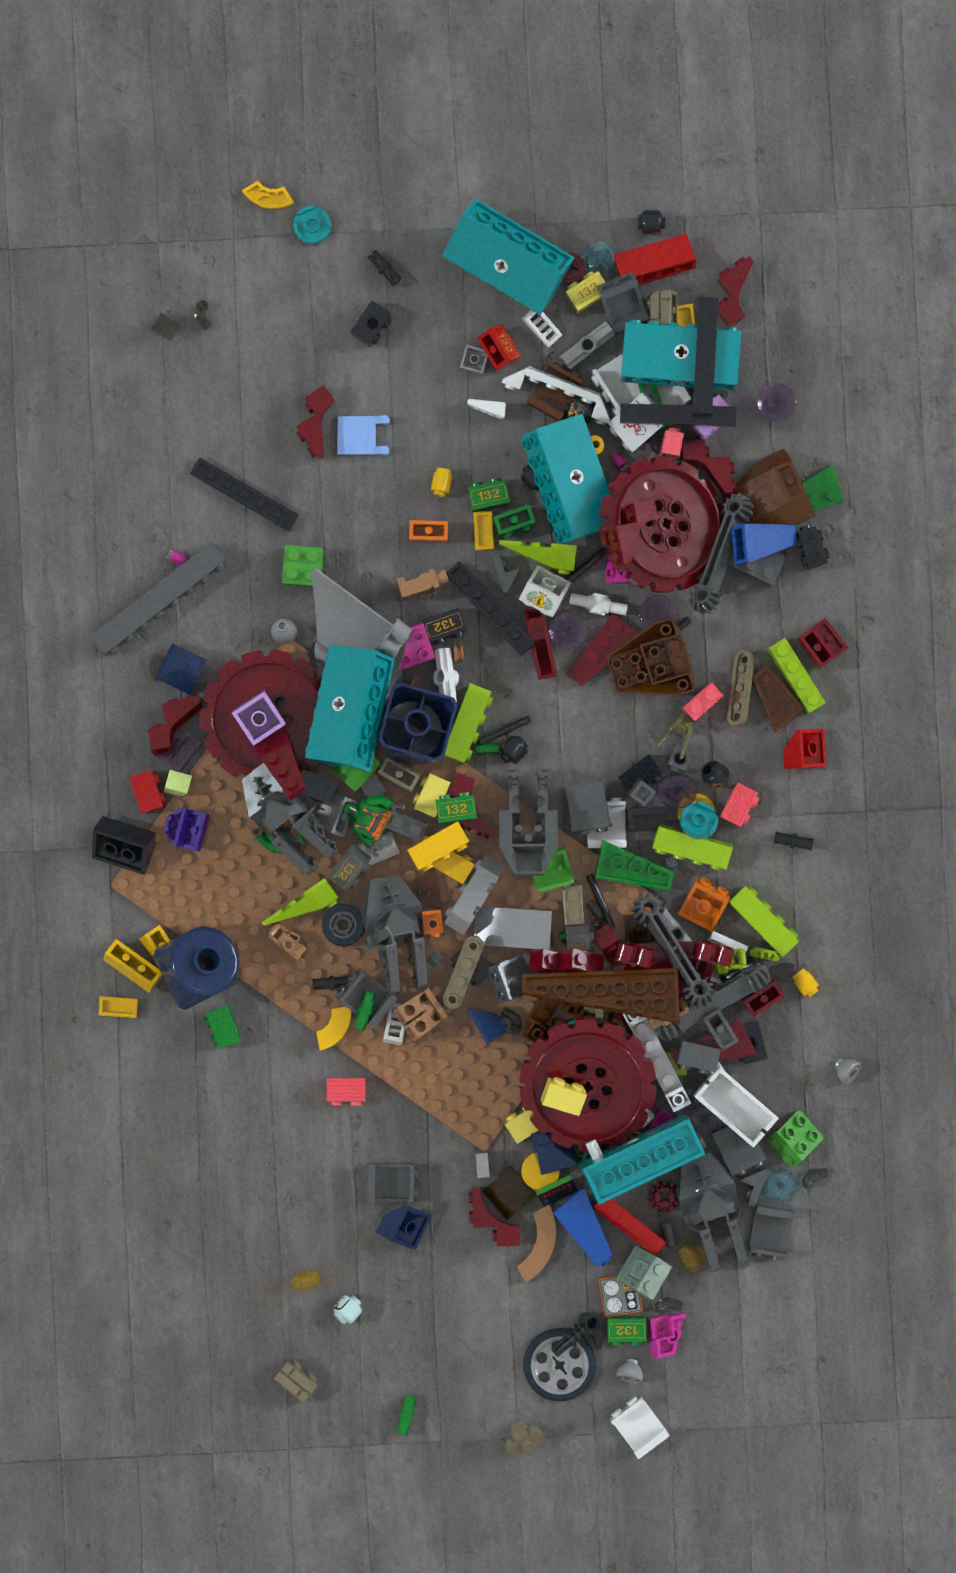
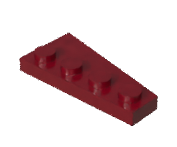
[567,614,638,686]
[251,726,306,800]
[670,1019,756,1069]

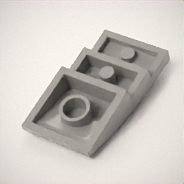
[473,906,552,950]

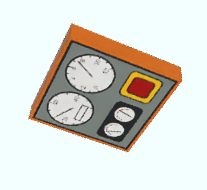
[598,1275,643,1317]

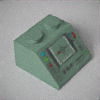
[615,1246,672,1300]

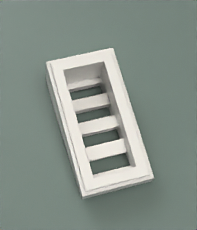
[522,310,562,348]
[467,399,506,420]
[383,1003,406,1045]

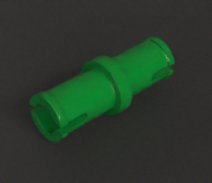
[353,990,377,1031]
[396,1395,417,1436]

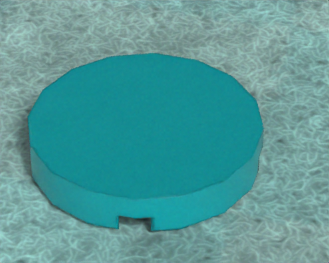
[293,206,331,245]
[679,802,718,839]

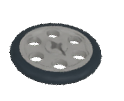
[523,1328,596,1401]

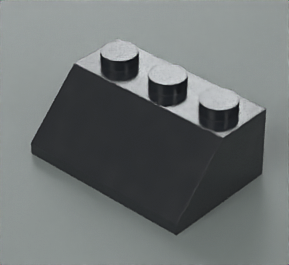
[92,816,156,875]

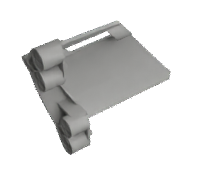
[310,568,413,704]

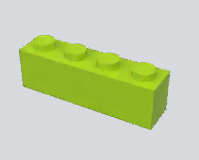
[767,638,826,714]
[444,683,493,765]
[652,824,733,871]
[728,886,799,957]

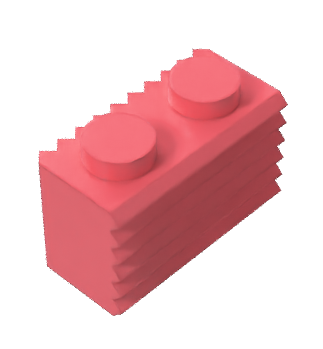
[659,428,684,461]
[682,682,723,722]
[719,782,759,827]
[327,1077,366,1105]

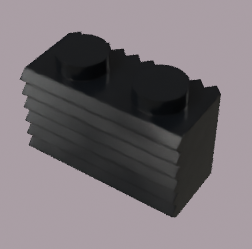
[618,754,663,792]

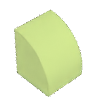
[164,770,192,796]

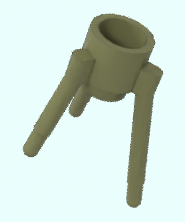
[655,714,694,759]

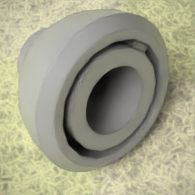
[271,618,298,644]
[835,1059,860,1084]
[616,1359,643,1383]

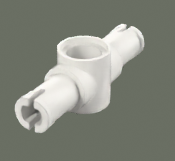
[569,593,628,616]

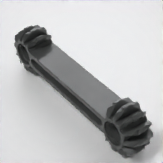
[689,493,754,615]
[631,893,715,1009]
[654,963,771,1041]

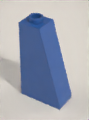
[731,524,797,565]
[553,1187,612,1267]

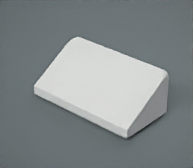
[356,832,400,865]

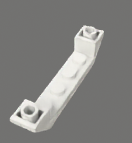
[502,366,611,425]
[622,1013,691,1112]

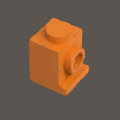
[422,910,444,938]

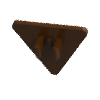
[409,868,442,909]

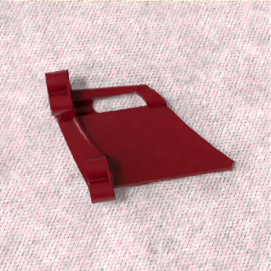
[610,940,735,1036]

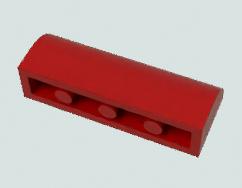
[613,234,696,285]
[592,1198,666,1255]

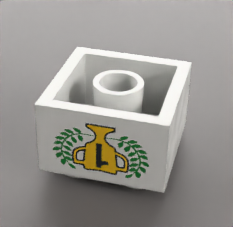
[519,565,571,617]

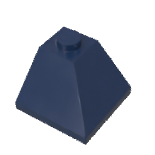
[155,644,207,695]
[467,1008,508,1044]
[530,1131,578,1175]
[376,1205,432,1250]

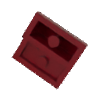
[797,618,848,669]
[740,963,785,1017]

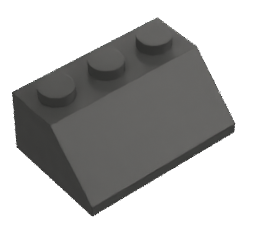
[728,550,788,587]

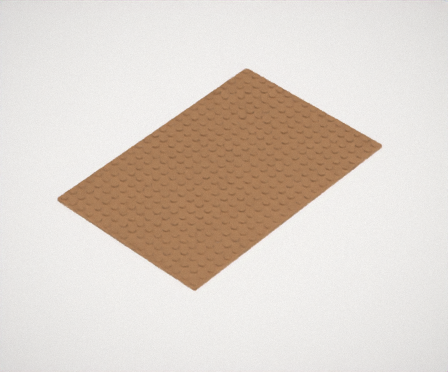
[111,641,660,1151]

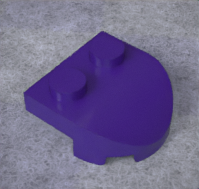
[164,808,210,852]

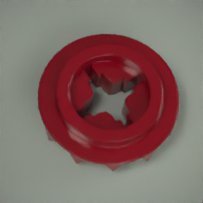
[562,253,585,284]
[649,1181,679,1212]

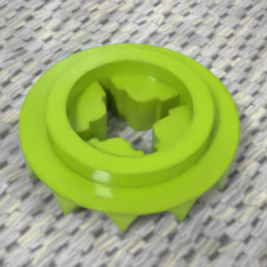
[749,947,780,962]

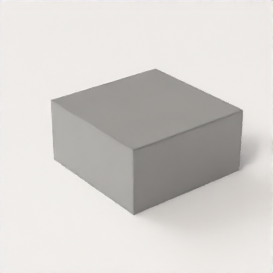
[460,344,488,376]
[475,1151,490,1178]

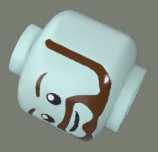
[333,1295,362,1325]

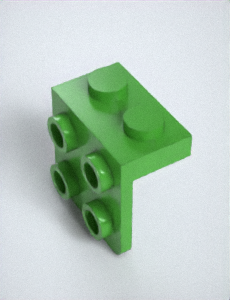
[533,846,574,892]
[766,1110,823,1167]

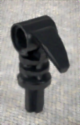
[551,1312,603,1357]

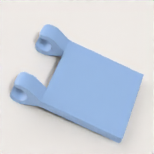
[337,415,390,455]

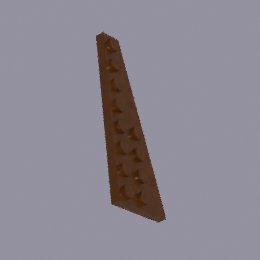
[522,968,680,1023]

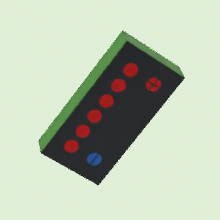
[536,1175,578,1207]

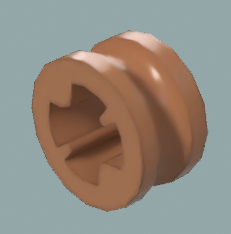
[453,644,464,662]

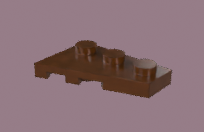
[752,665,804,733]

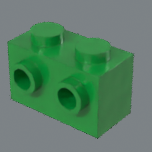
[493,504,536,539]

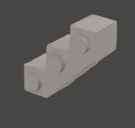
[444,854,506,936]

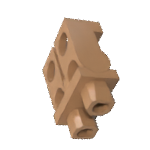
[396,568,448,601]
[393,986,452,1041]

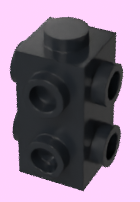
[796,524,829,570]

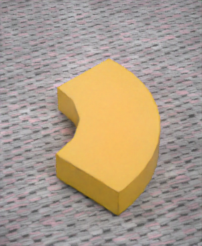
[242,180,294,209]
[316,1006,351,1051]

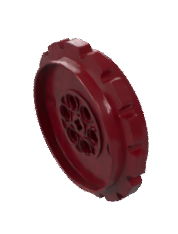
[599,456,724,593]
[200,650,322,778]
[519,1017,657,1151]

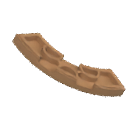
[517,1205,556,1283]

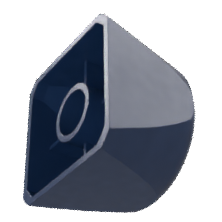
[378,682,458,765]
[153,925,239,1010]

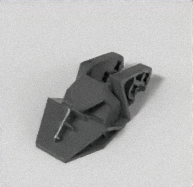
[242,763,338,875]
[499,767,558,876]
[361,874,428,995]
[676,1151,748,1273]

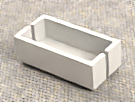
[693,1066,779,1148]

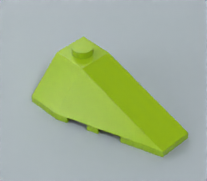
[499,540,577,575]
[262,878,339,926]

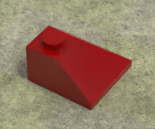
[783,729,827,769]

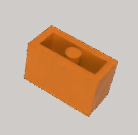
[409,520,448,543]

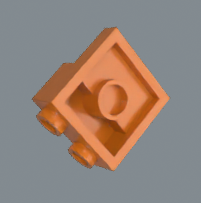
[678,878,731,932]

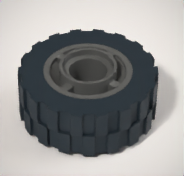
[322,904,364,947]

